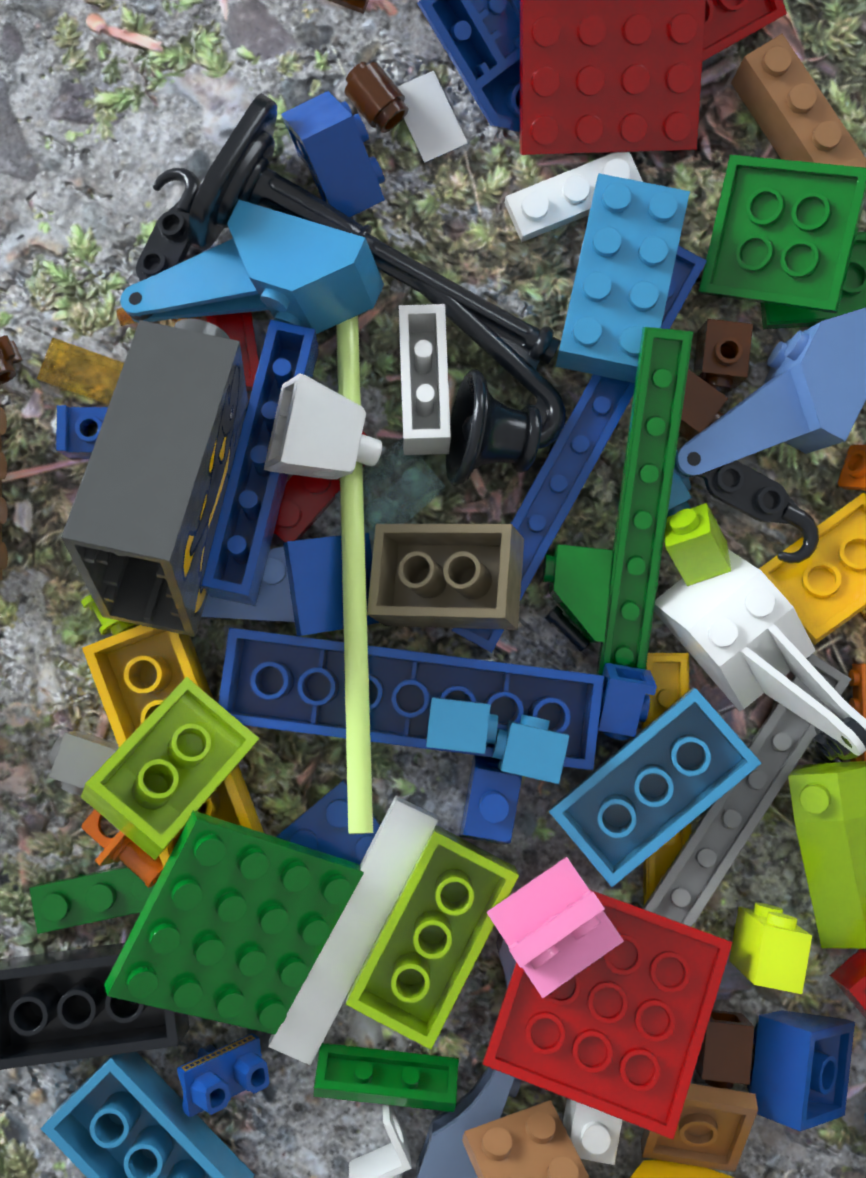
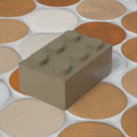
[367,524,524,630]

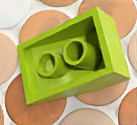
[81,677,259,860]

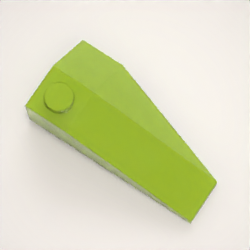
[788,761,866,949]

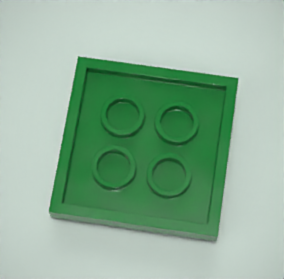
[699,155,866,313]

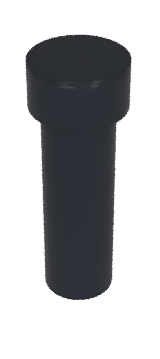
[544,605,590,652]

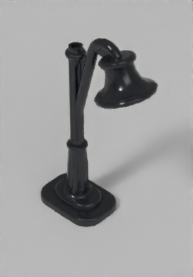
[187,93,566,486]

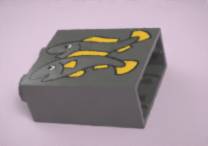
[61,318,248,637]

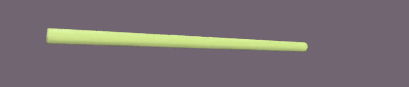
[336,315,373,834]

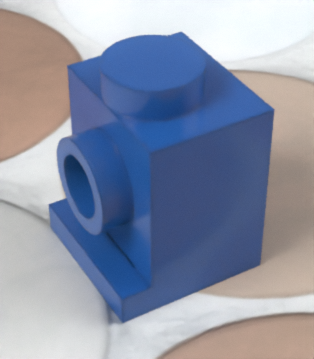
[56,405,108,459]
[598,662,657,740]

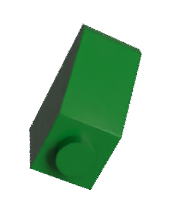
[542,544,613,643]

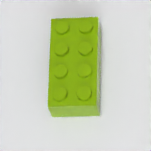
[345,825,519,1050]

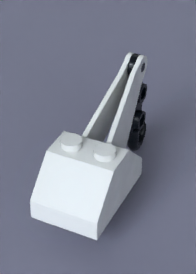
[654,549,866,763]

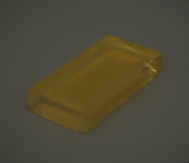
[37,338,124,406]

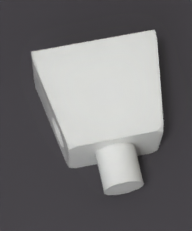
[264,373,382,479]

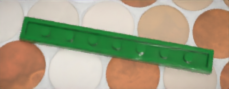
[596,327,693,675]

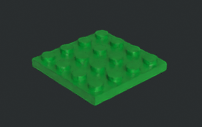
[104,810,364,1035]

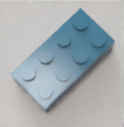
[555,173,690,383]
[549,687,762,887]
[40,1052,255,1178]

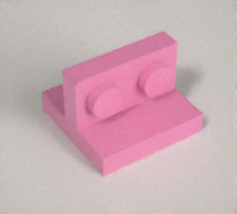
[486,857,624,998]

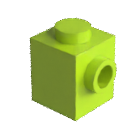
[665,503,731,586]

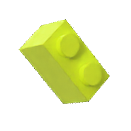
[729,902,812,994]

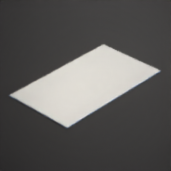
[397,71,468,163]

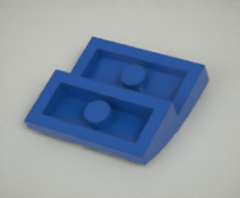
[283,533,379,636]

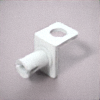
[349,1104,412,1178]

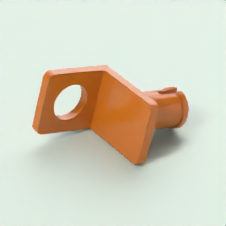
[81,809,163,888]

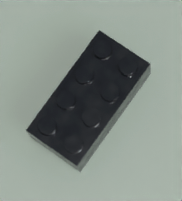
[0,943,190,1070]

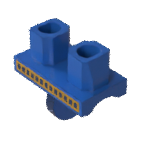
[177,1033,270,1118]

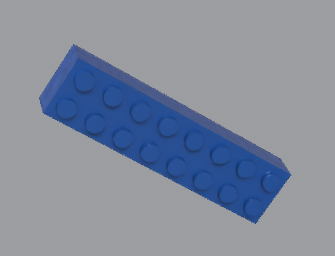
[218,628,604,770]

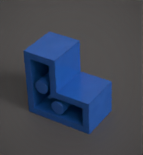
[281,91,385,217]

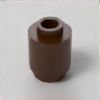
[344,62,409,133]

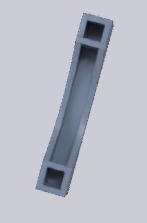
[416,933,522,1178]

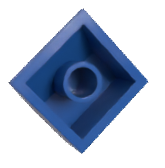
[747,1010,855,1132]

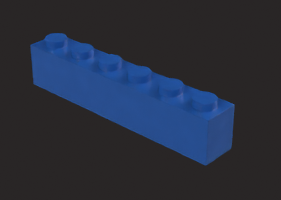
[201,320,319,606]

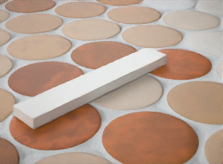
[268,796,439,1065]

